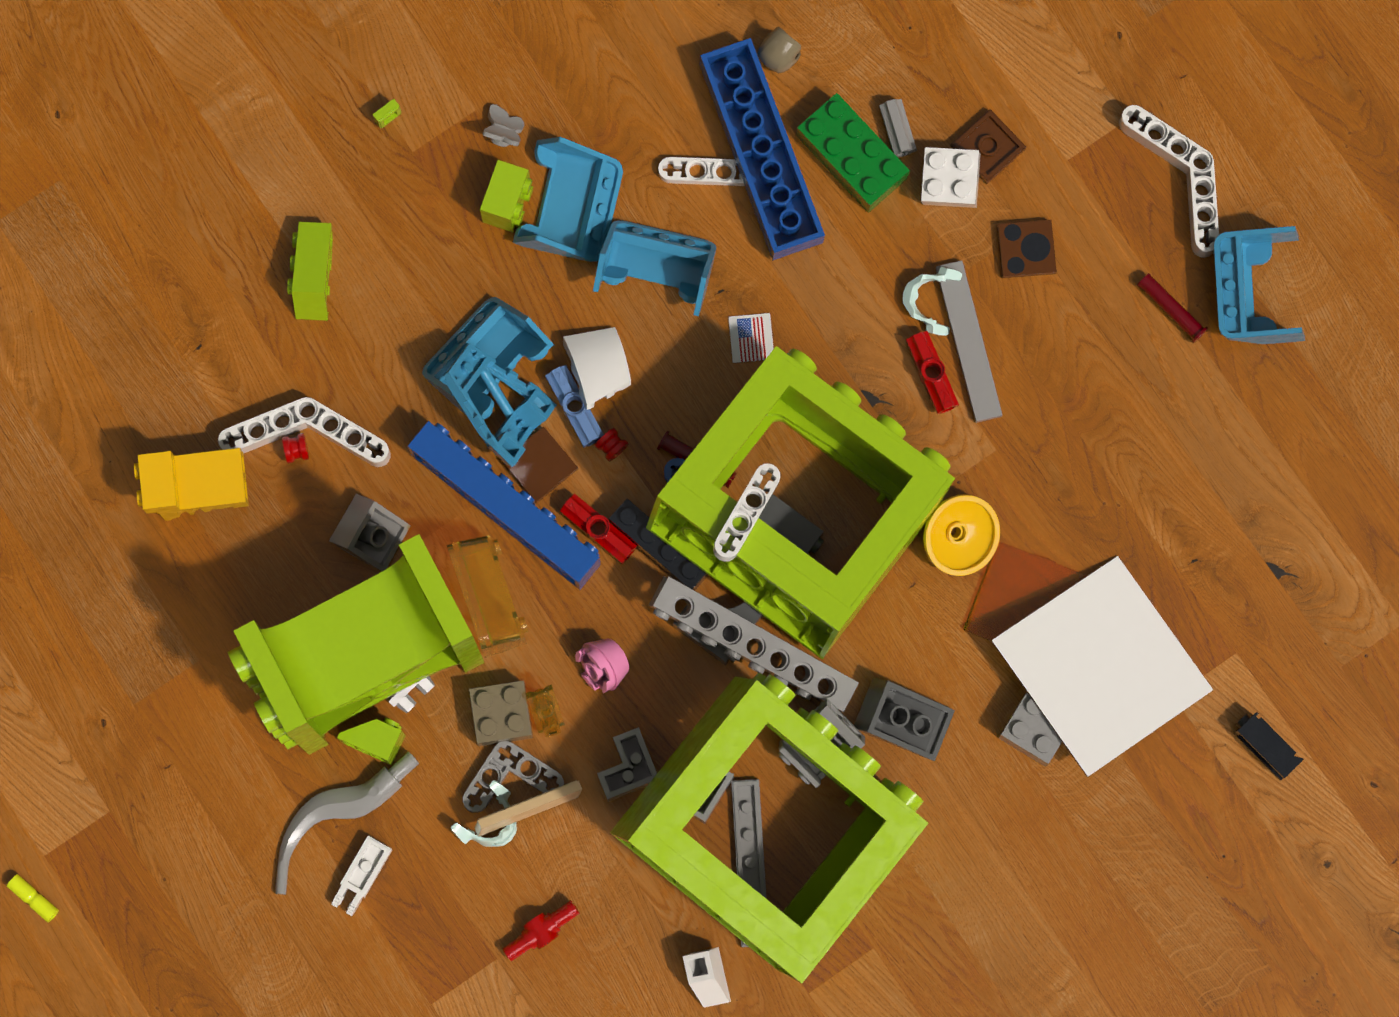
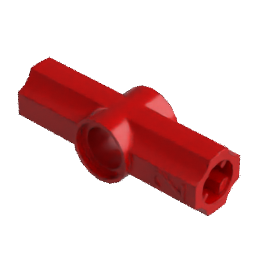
[906,331,959,415]
[559,493,637,564]

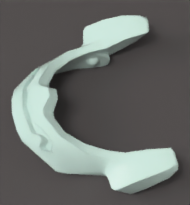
[903,267,962,336]
[451,780,517,847]

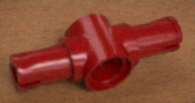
[502,900,580,962]

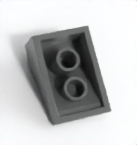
[854,677,955,761]

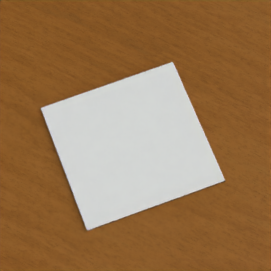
[991,556,1213,777]

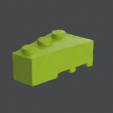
[287,222,333,321]

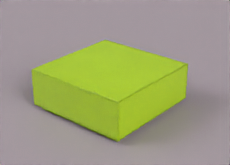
[372,99,402,128]

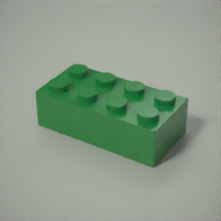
[796,93,910,213]

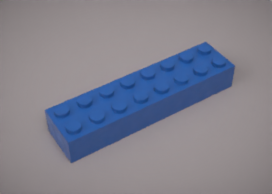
[699,38,825,260]
[408,421,601,590]

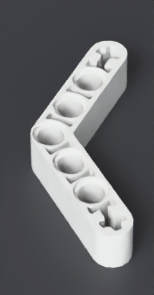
[1119,105,1219,258]
[218,397,391,467]

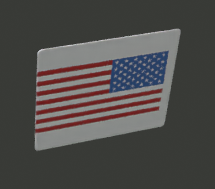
[729,313,774,363]

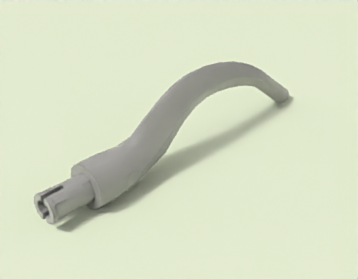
[275,751,419,895]

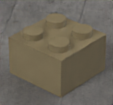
[469,681,533,747]

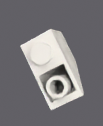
[682,947,731,1007]

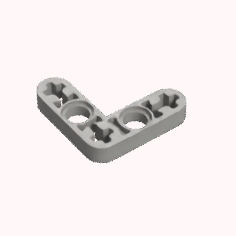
[463,741,564,813]

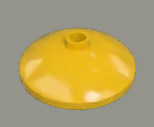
[923,494,1000,576]

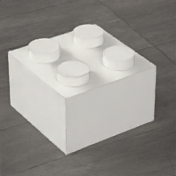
[921,147,981,208]

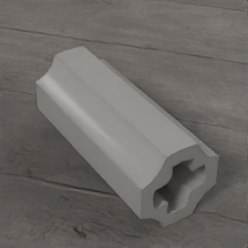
[879,99,917,157]

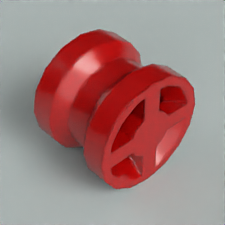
[594,428,629,462]
[282,433,309,464]

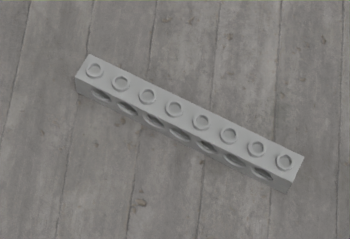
[648,576,859,712]

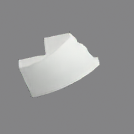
[563,327,631,410]

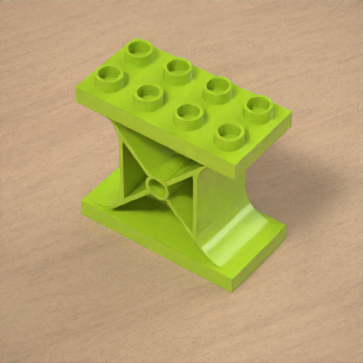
[228,534,485,755]

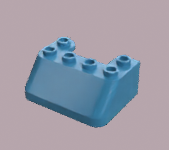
[422,297,554,420]

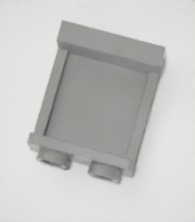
[779,699,865,788]

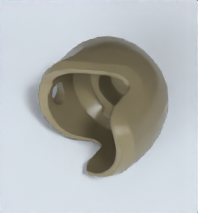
[758,27,801,73]

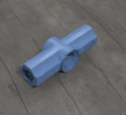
[545,365,604,448]

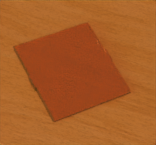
[963,542,1087,641]

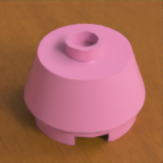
[575,638,629,693]

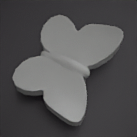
[482,104,524,147]

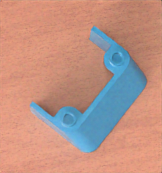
[593,221,716,316]
[1214,226,1305,344]

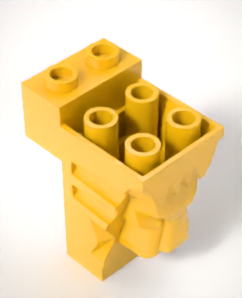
[134,448,249,521]

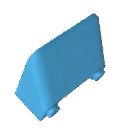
[513,137,623,262]

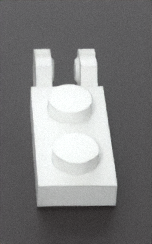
[331,836,392,916]

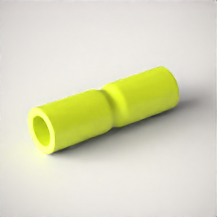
[6,874,59,923]

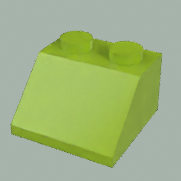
[337,718,406,766]

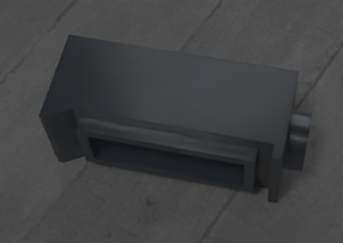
[1233,712,1304,781]

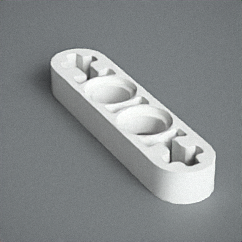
[658,157,744,186]
[713,464,780,562]

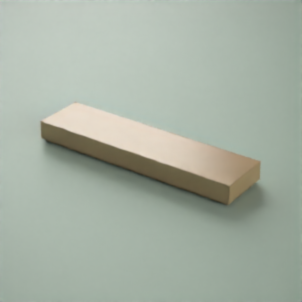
[474,780,582,837]

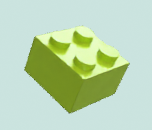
[480,160,534,232]

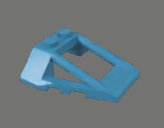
[444,343,556,467]

